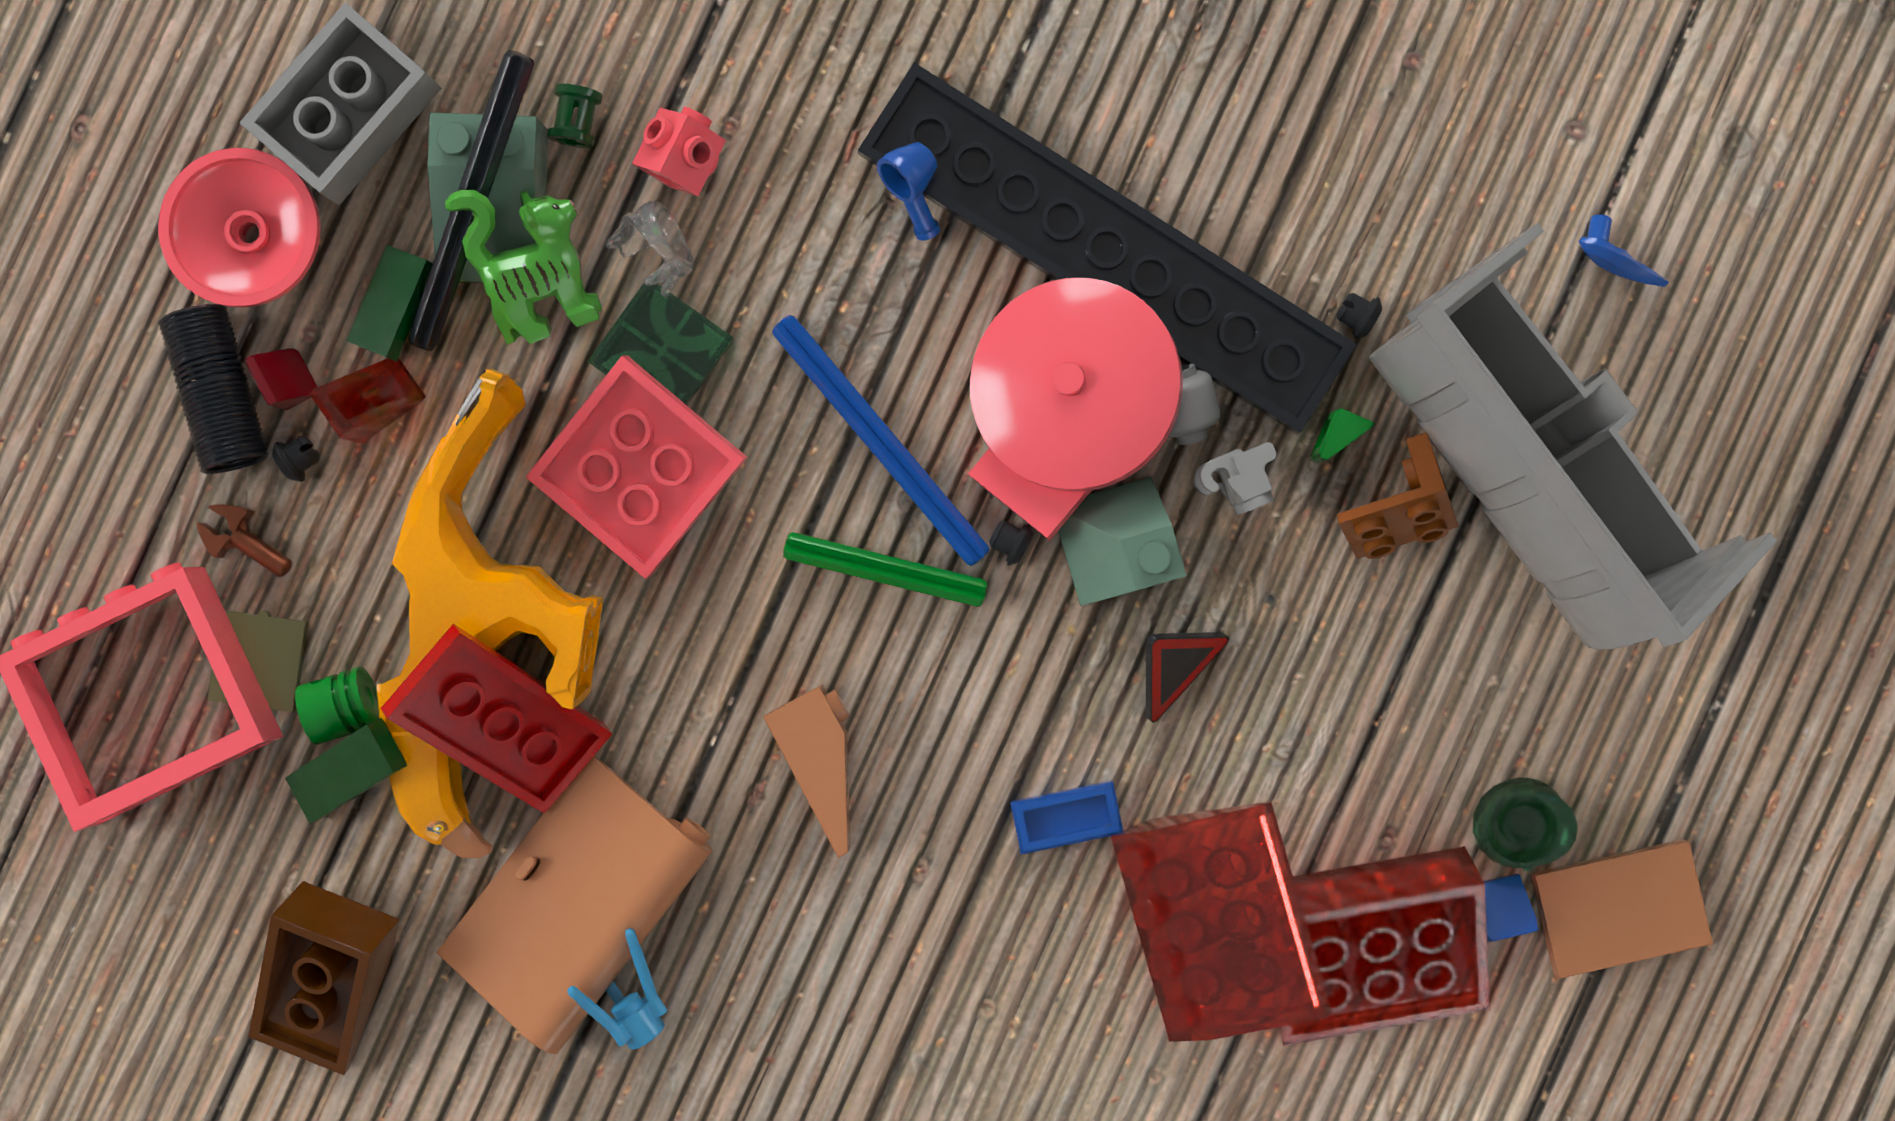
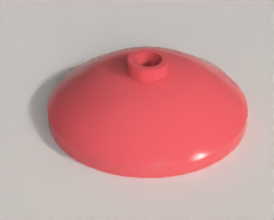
[158,148,321,308]

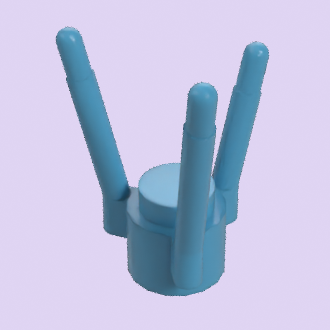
[567,928,668,1050]

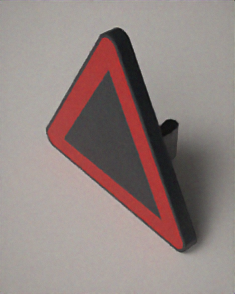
[1145,632,1229,723]

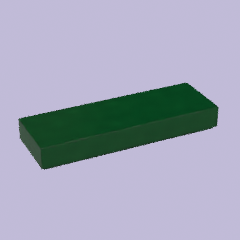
[285,718,407,824]

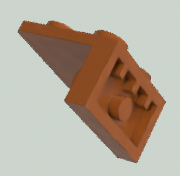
[1337,432,1459,559]

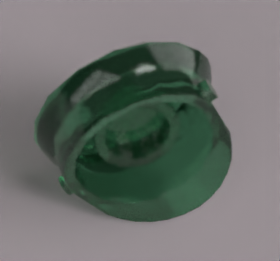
[1473,777,1578,871]

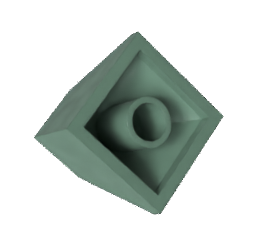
[1058,477,1187,606]

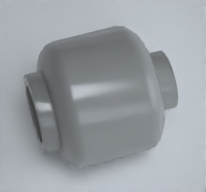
[1168,363,1220,445]

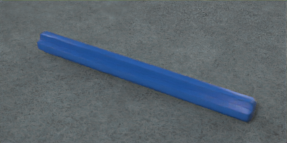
[772,315,989,566]

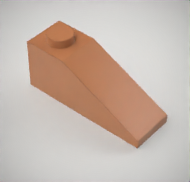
[763,684,850,858]

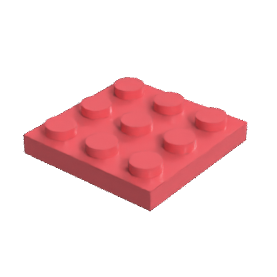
[526,355,748,579]

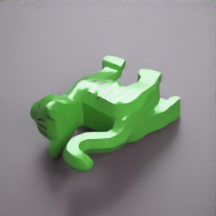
[445,190,602,344]

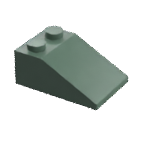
[428,112,549,284]

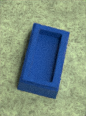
[1010,780,1124,855]

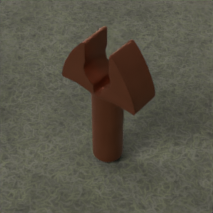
[197,504,292,577]

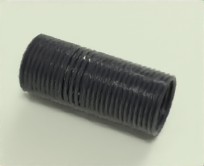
[158,304,269,474]

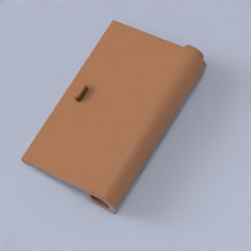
[436,755,713,1054]

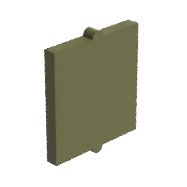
[207,610,309,712]

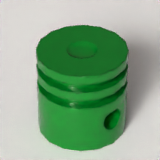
[295,666,380,745]

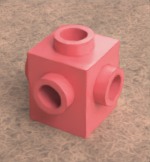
[632,106,726,197]

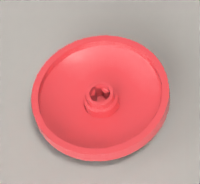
[970,278,1183,491]

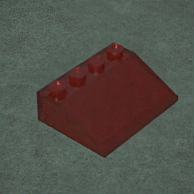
[1111,801,1332,1042]
[1257,846,1490,1046]

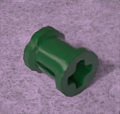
[547,83,603,148]

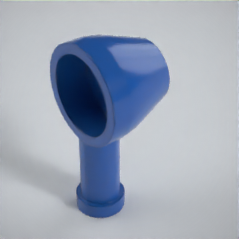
[877,142,940,241]

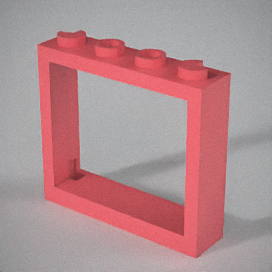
[0,562,284,832]

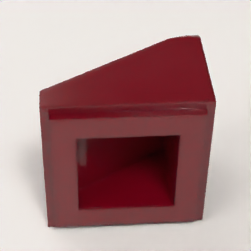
[245,348,319,410]

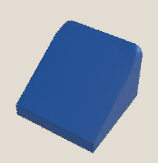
[1467,873,1539,942]

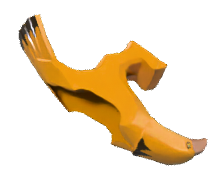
[377,368,603,858]

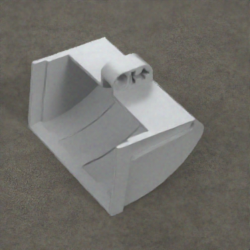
[1369,222,1777,650]

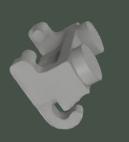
[1193,442,1276,515]

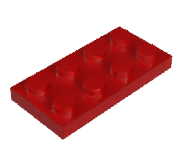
[380,623,613,814]

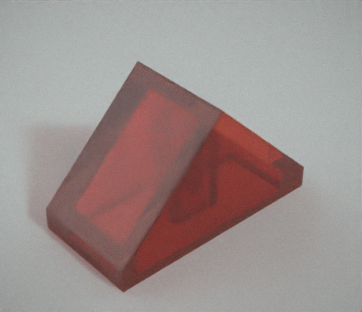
[309,358,426,444]

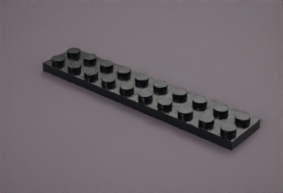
[858,62,1357,434]

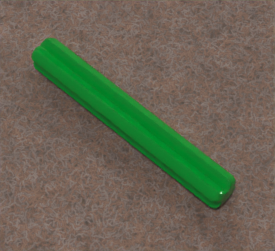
[783,532,988,607]

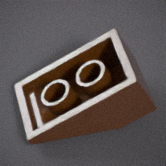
[248,881,400,1075]

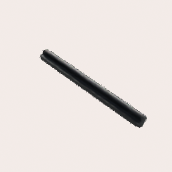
[408,50,534,351]

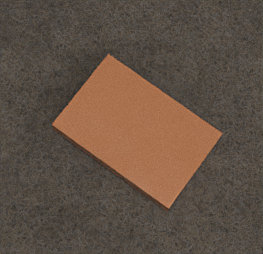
[1530,839,1713,979]

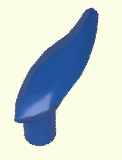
[1579,215,1669,287]

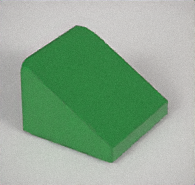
[1310,408,1375,464]

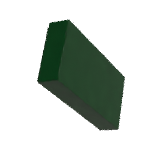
[347,245,433,362]

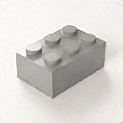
[239,2,442,205]

